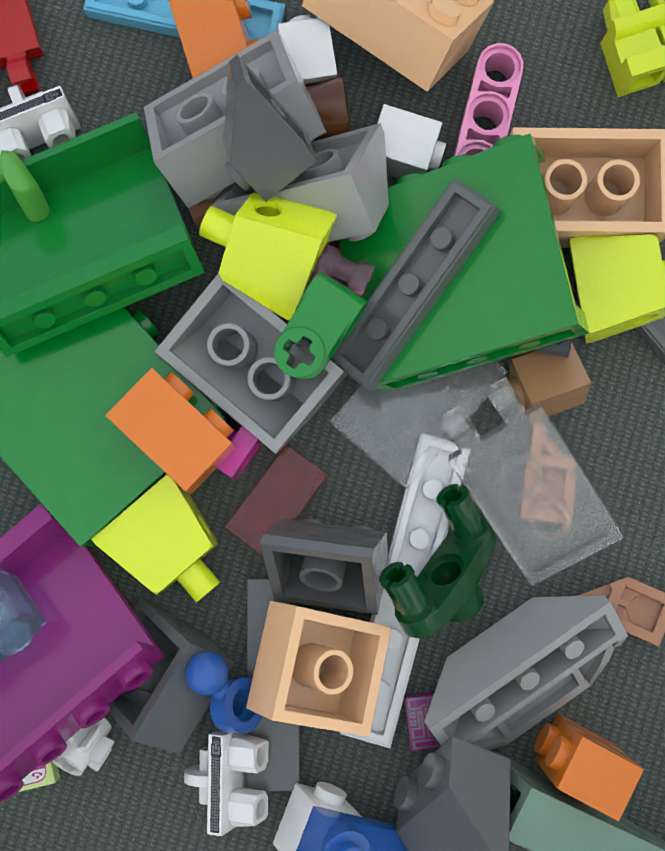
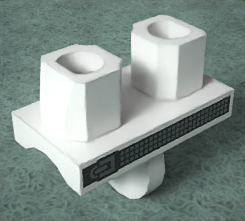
[0,84,81,160]
[184,731,269,836]

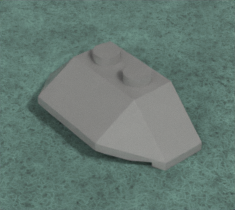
[424,595,628,750]

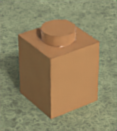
[504,344,592,424]

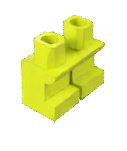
[600,0,665,97]

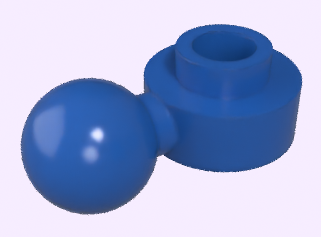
[185,651,262,733]

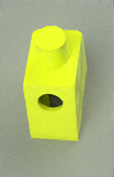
[199,192,337,321]
[569,234,665,344]
[91,474,220,603]

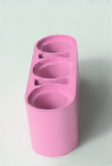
[453,43,523,157]

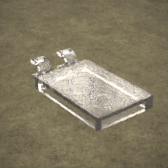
[329,360,508,489]
[442,377,624,587]

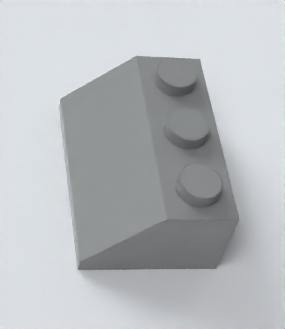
[144,30,326,208]
[212,123,389,242]
[154,273,348,454]

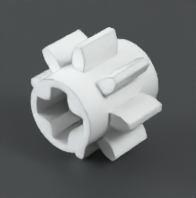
[52,718,114,776]

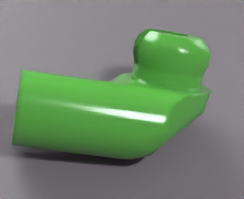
[0,150,50,222]

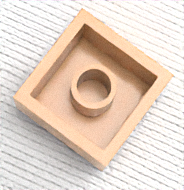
[246,601,391,737]

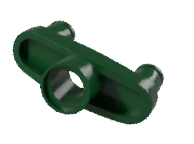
[379,484,496,638]

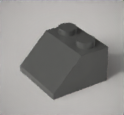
[260,519,389,615]
[109,596,235,754]
[394,736,511,851]

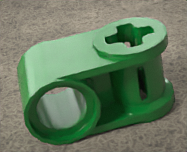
[274,272,368,379]

